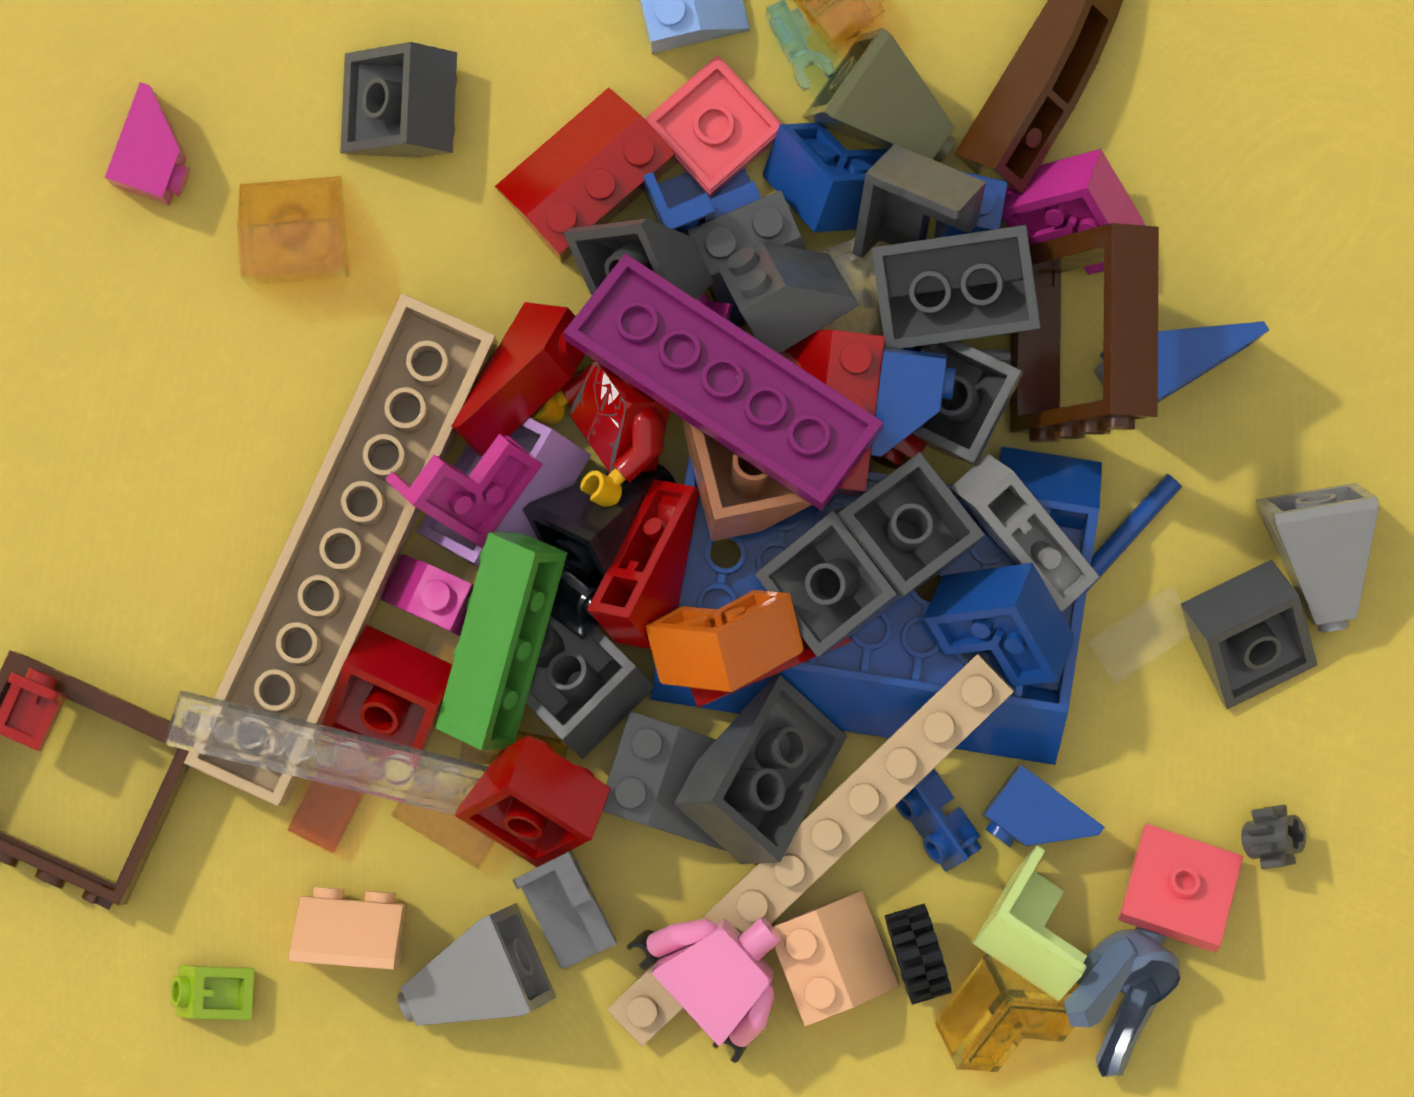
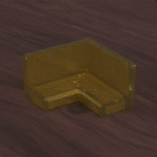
[935,954,1078,1072]

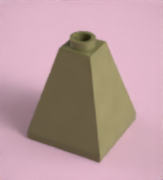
[802,28,956,163]

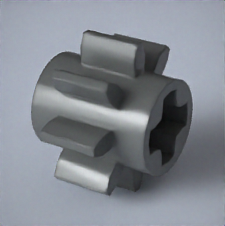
[1241,805,1306,870]

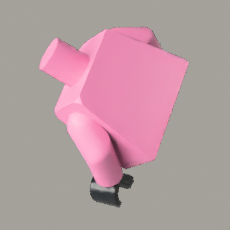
[627,917,782,1063]

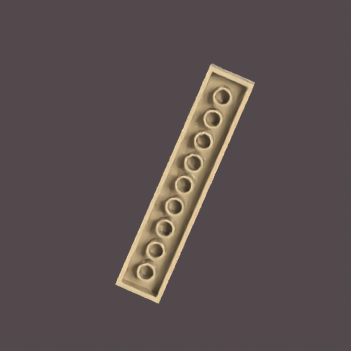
[184,293,498,806]

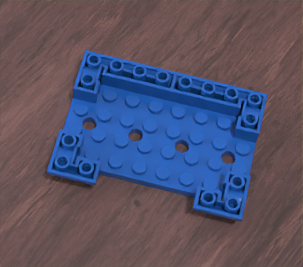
[650,446,1102,765]

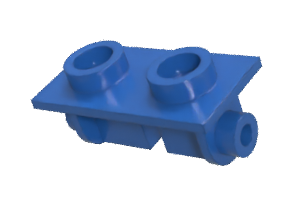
[895,768,982,872]

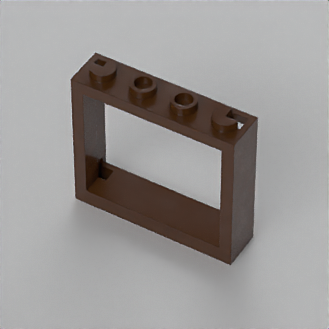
[1010,223,1159,443]
[0,650,197,910]

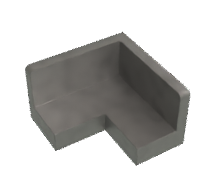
[852,144,986,258]
[513,851,618,969]

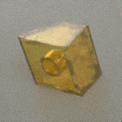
[237,176,349,286]

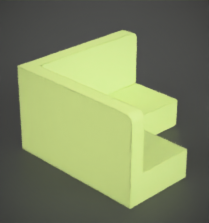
[972,845,1087,1002]

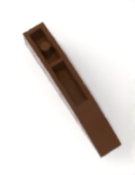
[954,0,1123,194]

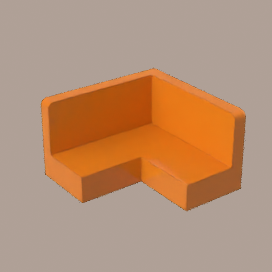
[645,590,803,692]

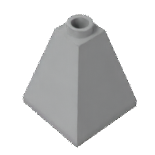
[1256,483,1379,632]
[397,903,556,1026]

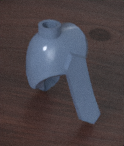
[1064,926,1180,1078]

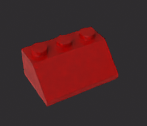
[495,87,676,263]
[779,330,885,497]

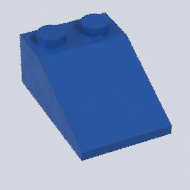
[1094,321,1269,403]

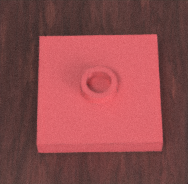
[645,55,781,199]
[1118,824,1243,953]

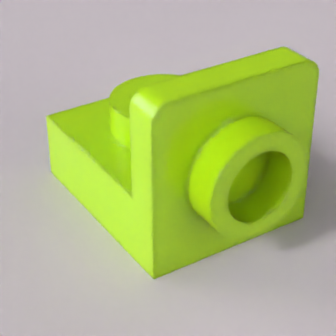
[171,965,254,1020]

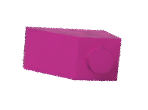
[105,82,190,205]
[381,554,474,636]

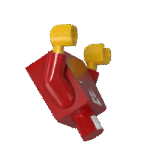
[533,361,670,507]

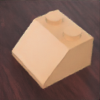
[289,887,407,970]
[772,890,899,1026]

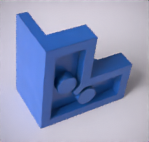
[763,123,889,233]
[643,169,761,235]
[924,563,1075,687]

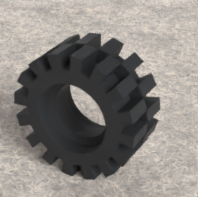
[885,903,952,1005]

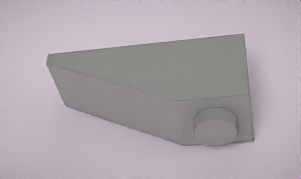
[950,453,1099,612]

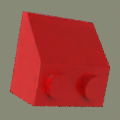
[320,625,453,774]
[455,735,611,867]

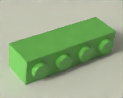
[435,532,567,750]

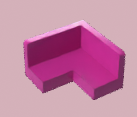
[1002,149,1145,275]
[386,434,543,548]

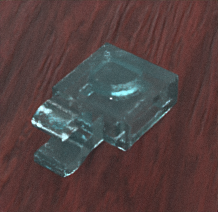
[765,0,834,91]

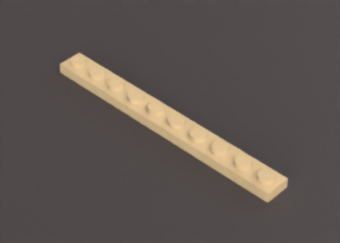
[607,653,1014,1047]

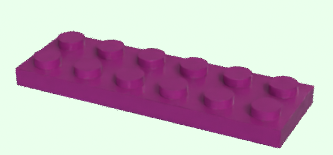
[563,253,883,511]

